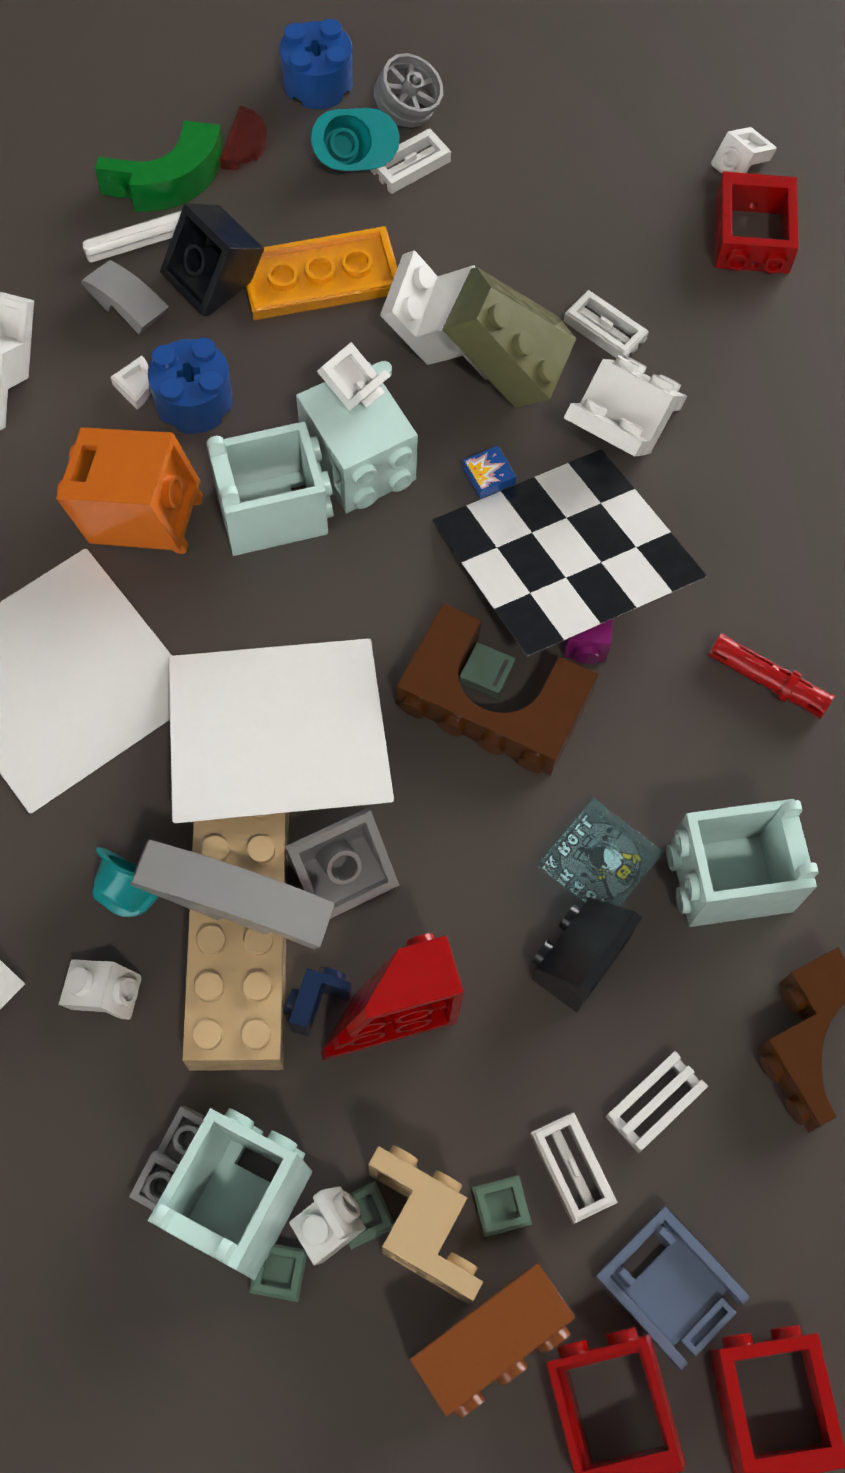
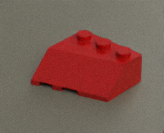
[321,933,464,1061]

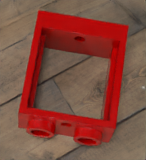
[715,171,799,274]
[709,1325,845,1473]
[546,1327,686,1473]

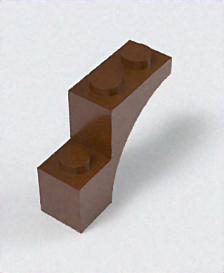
[758,947,845,1133]

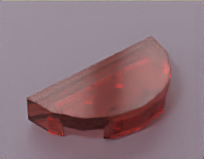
[220,105,267,170]

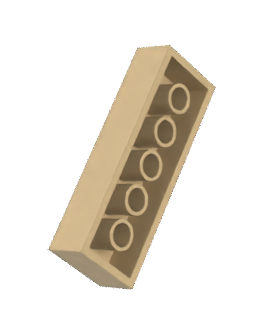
[183,812,289,1071]

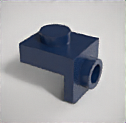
[284,967,353,1037]

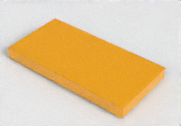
[246,226,398,320]

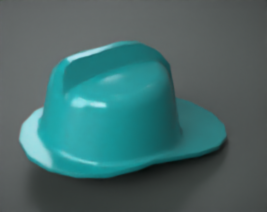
[311,108,400,171]
[92,847,159,917]

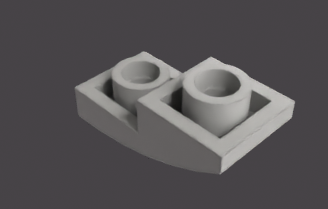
[81,260,169,334]
[129,1105,205,1210]

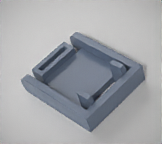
[593,1206,749,1371]

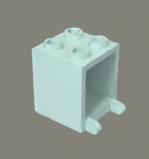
[296,361,418,513]
[206,421,334,556]
[666,799,819,927]
[148,1108,313,1280]

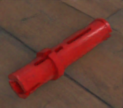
[708,633,835,719]

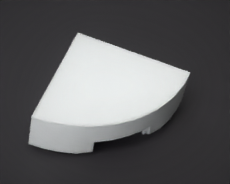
[111,355,151,409]

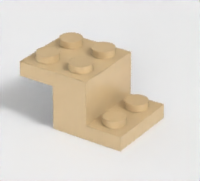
[368,1145,483,1304]

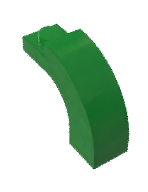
[95,120,224,212]

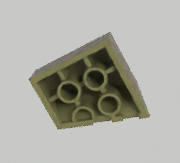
[442,267,576,408]

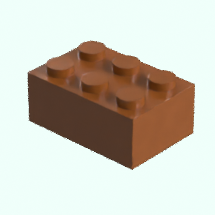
[408,1263,576,1419]

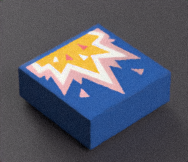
[462,446,517,499]

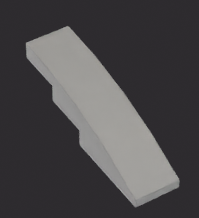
[130,840,335,950]

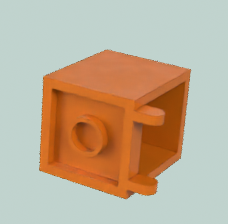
[56,427,203,554]

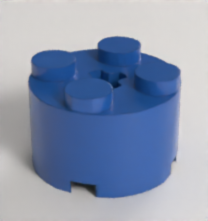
[280,19,353,109]
[148,337,233,434]

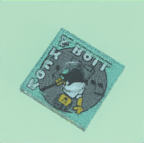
[538,797,664,907]

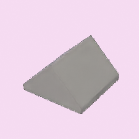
[285,808,400,919]

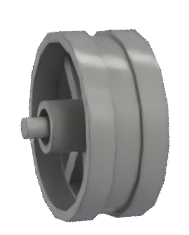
[374,53,443,128]

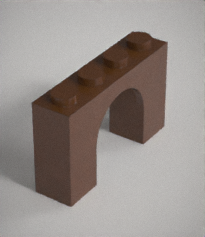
[396,603,598,776]

